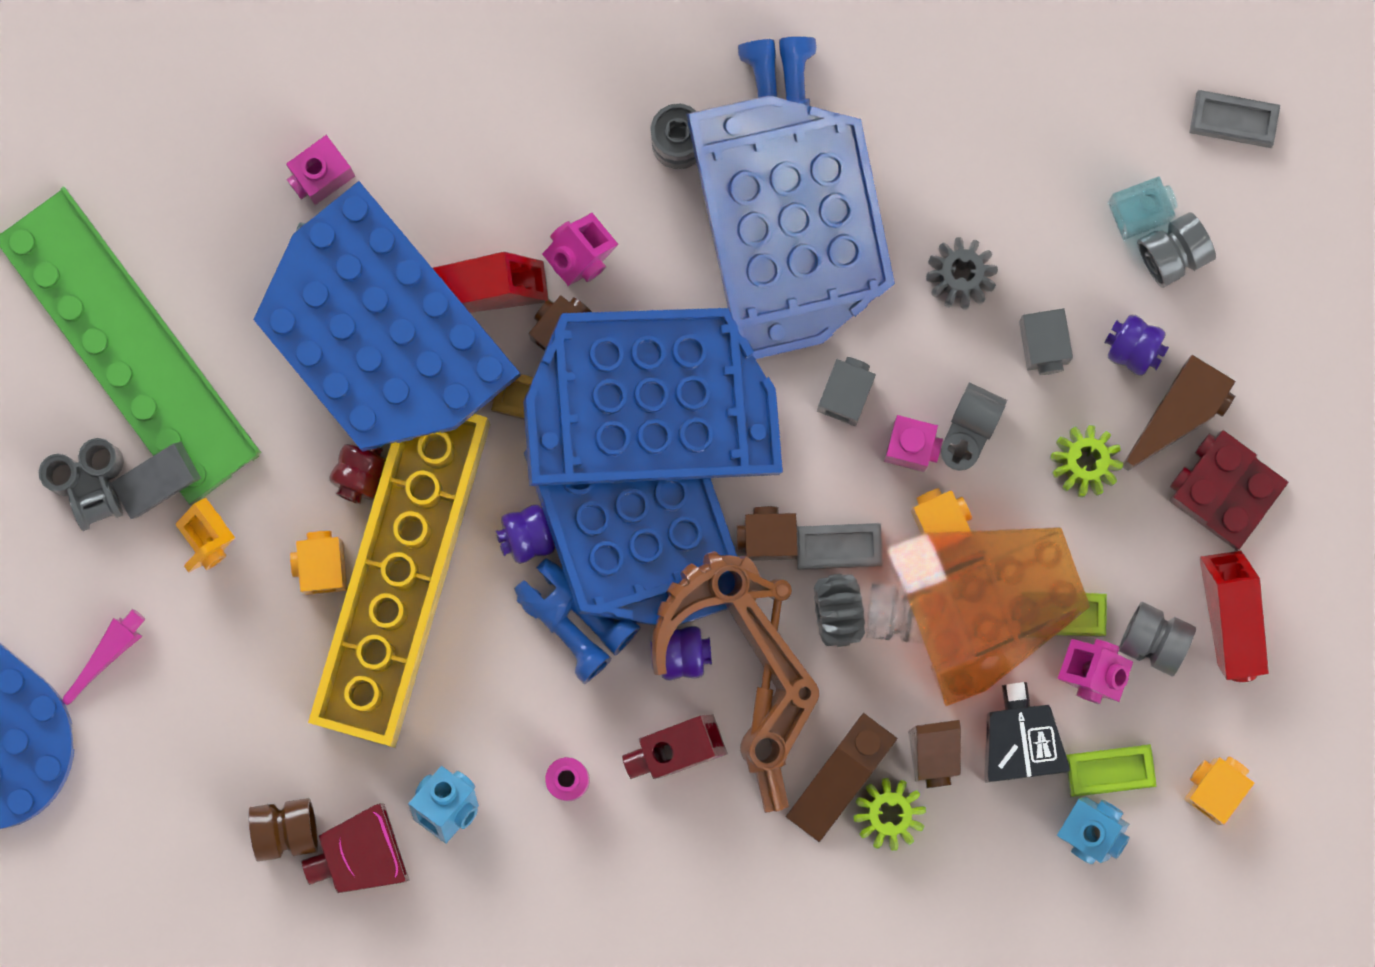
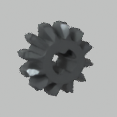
[926,237,998,310]
[814,574,865,647]

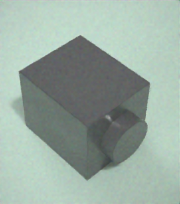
[1019,308,1073,375]
[817,357,876,426]

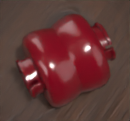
[329,444,386,505]

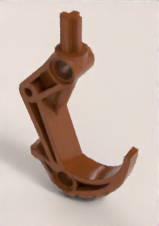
[652,551,819,813]

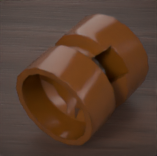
[248,798,318,862]

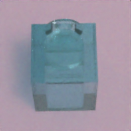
[1108,176,1177,240]

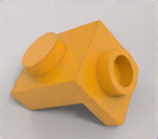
[175,498,235,573]

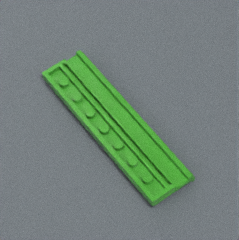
[0,186,262,506]

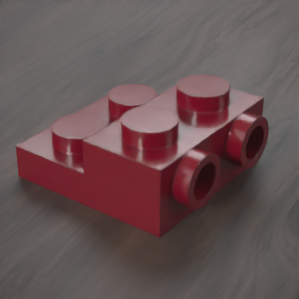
[1169,430,1289,551]

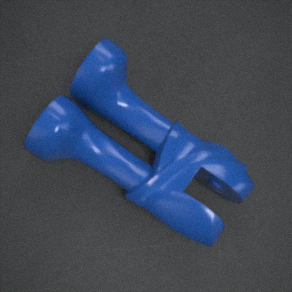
[738,37,817,106]
[514,558,641,684]

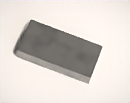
[1189,90,1280,148]
[111,441,201,519]
[797,523,883,570]

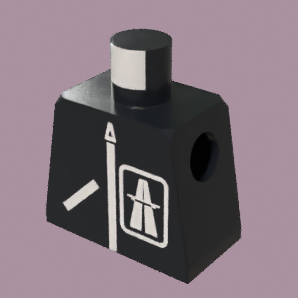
[984,682,1070,783]

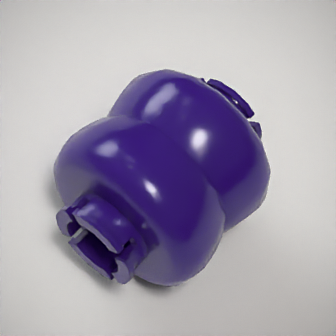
[1104,314,1169,376]
[496,505,555,564]
[651,626,712,681]

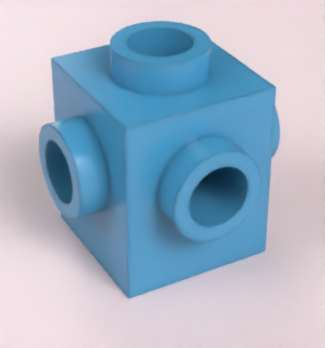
[408,766,479,844]
[1057,797,1130,865]

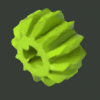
[1050,425,1123,498]
[853,778,926,851]

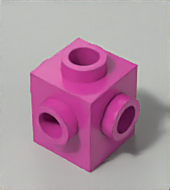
[542,213,619,286]
[1057,639,1133,704]

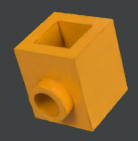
[911,488,973,557]
[290,531,347,595]
[1184,756,1255,825]

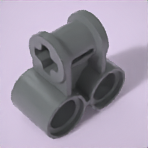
[941,382,1007,471]
[38,438,124,531]

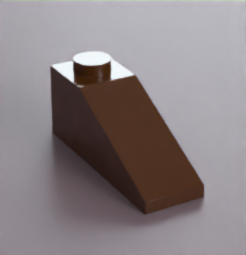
[1123,355,1236,471]
[785,712,898,842]
[908,720,961,789]

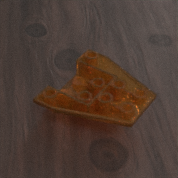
[886,527,1090,707]

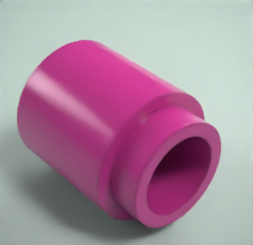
[545,757,590,801]

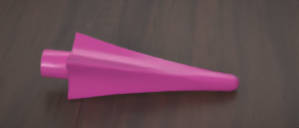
[62,609,145,705]

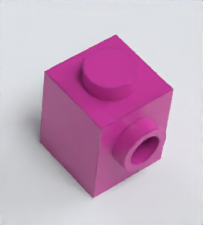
[286,134,355,205]
[884,415,943,473]

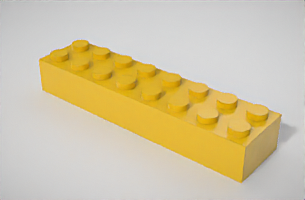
[308,414,491,748]

